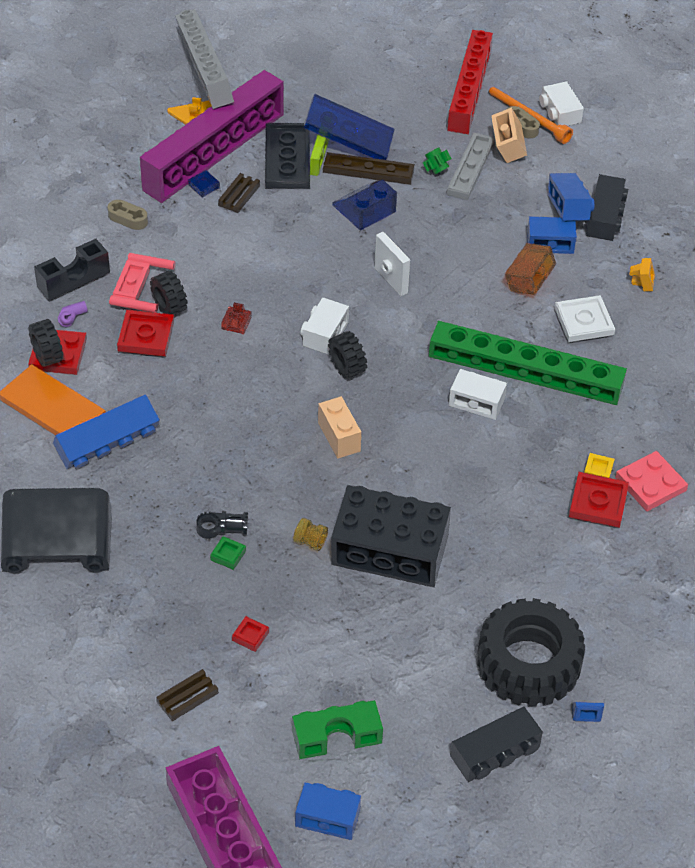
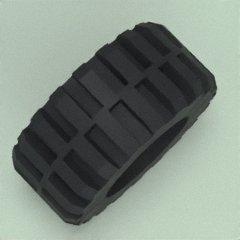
[477,598,585,707]

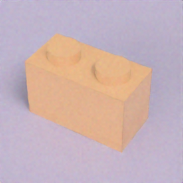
[491,107,527,163]
[318,396,361,459]

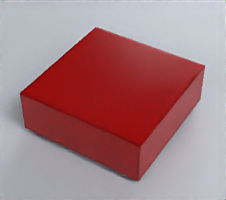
[232,616,269,652]

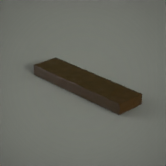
[323,152,415,185]

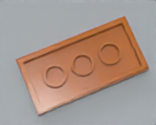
[0,364,106,435]

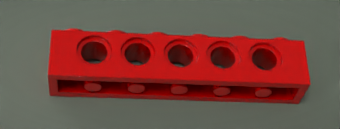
[447,30,493,135]

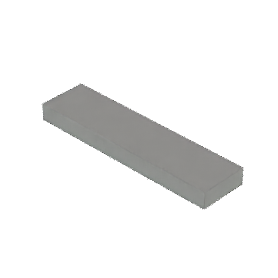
[447,133,495,200]

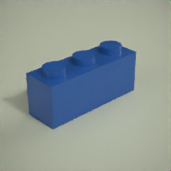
[548,173,594,221]

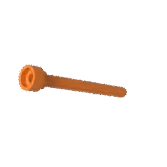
[489,87,573,144]

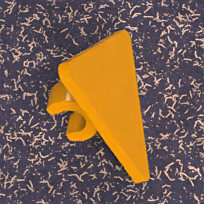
[167,97,212,125]

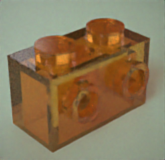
[505,243,556,295]

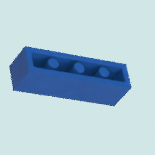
[53,394,160,469]

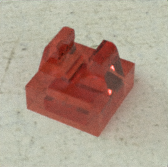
[221,302,252,334]

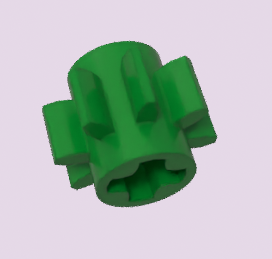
[422,147,452,174]

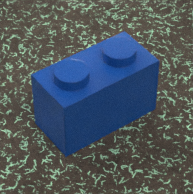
[527,216,577,254]
[295,782,361,840]

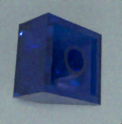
[332,179,397,231]

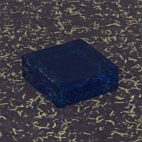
[188,170,220,197]

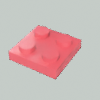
[615,451,688,512]

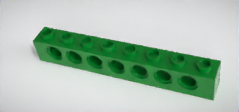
[429,320,627,405]

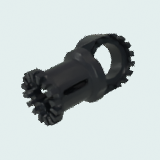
[196,511,248,539]

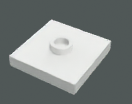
[374,232,410,296]
[555,295,615,342]

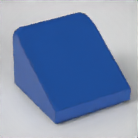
[572,702,604,722]

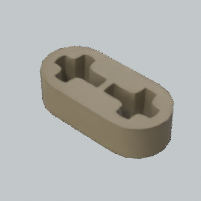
[507,106,540,138]
[107,200,148,230]

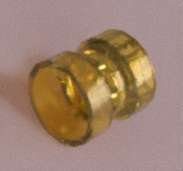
[293,518,328,551]

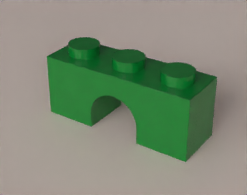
[292,700,383,760]

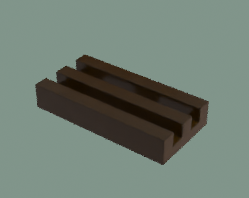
[218,173,260,213]
[156,669,219,721]

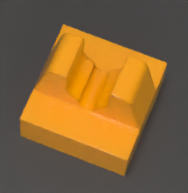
[629,258,655,291]

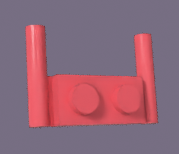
[109,253,175,313]

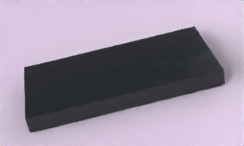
[265,123,310,189]

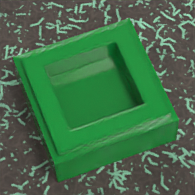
[210,536,246,570]

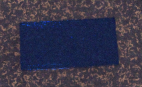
[303,94,395,160]

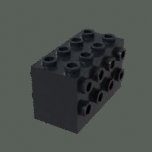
[331,485,451,588]

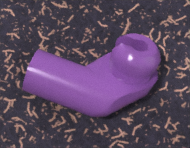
[58,301,88,327]

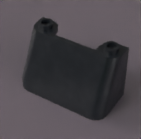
[1,488,112,573]

